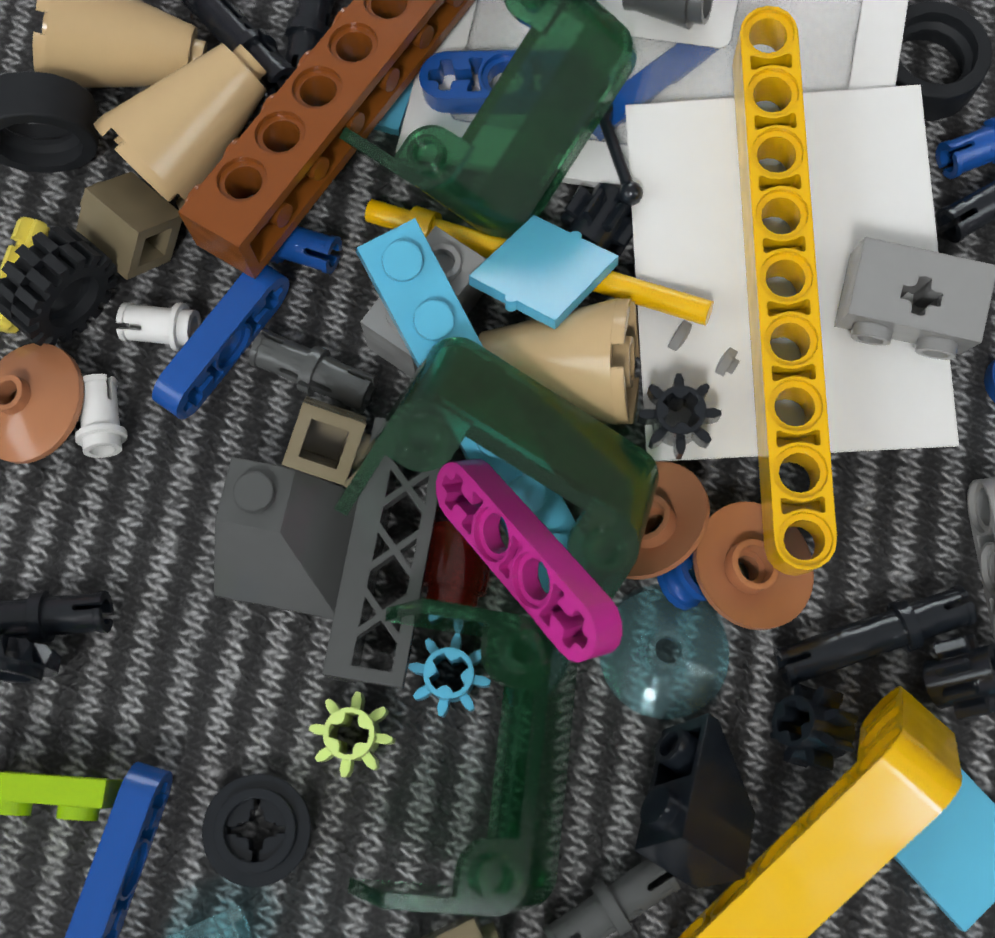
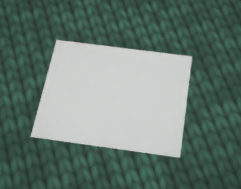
[625,85,959,462]

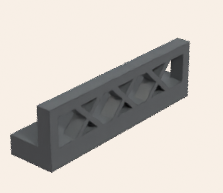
[322,417,452,690]

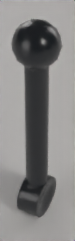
[589,97,643,206]

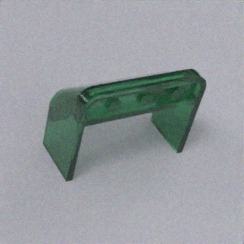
[339,0,637,239]
[334,337,659,599]
[347,598,577,917]

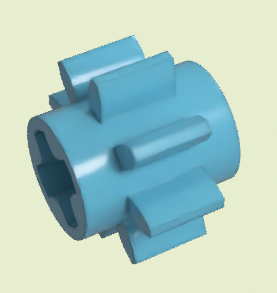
[408,633,491,718]

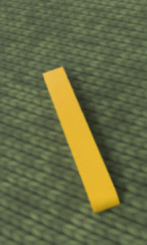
[732,6,837,576]

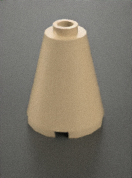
[32,0,207,88]
[93,43,267,210]
[479,298,640,426]

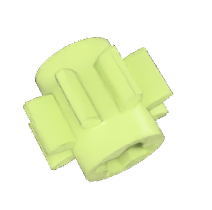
[309,691,395,778]

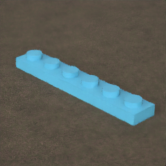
[356,218,598,593]

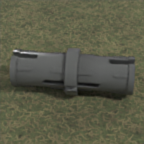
[249,328,378,413]
[542,859,681,938]

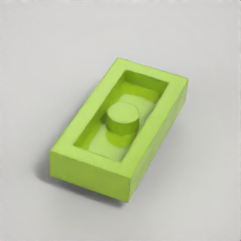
[0,770,123,821]

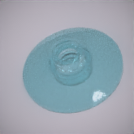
[599,589,729,719]

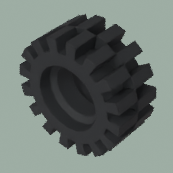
[0,226,118,346]

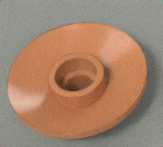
[0,343,84,464]
[587,461,710,580]
[693,502,814,630]

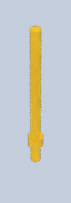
[365,199,714,326]

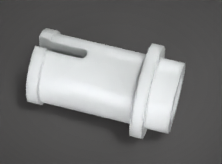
[116,302,201,351]
[75,374,128,458]

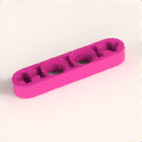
[436,459,622,663]

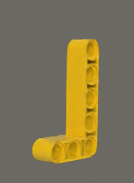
[678,686,962,938]

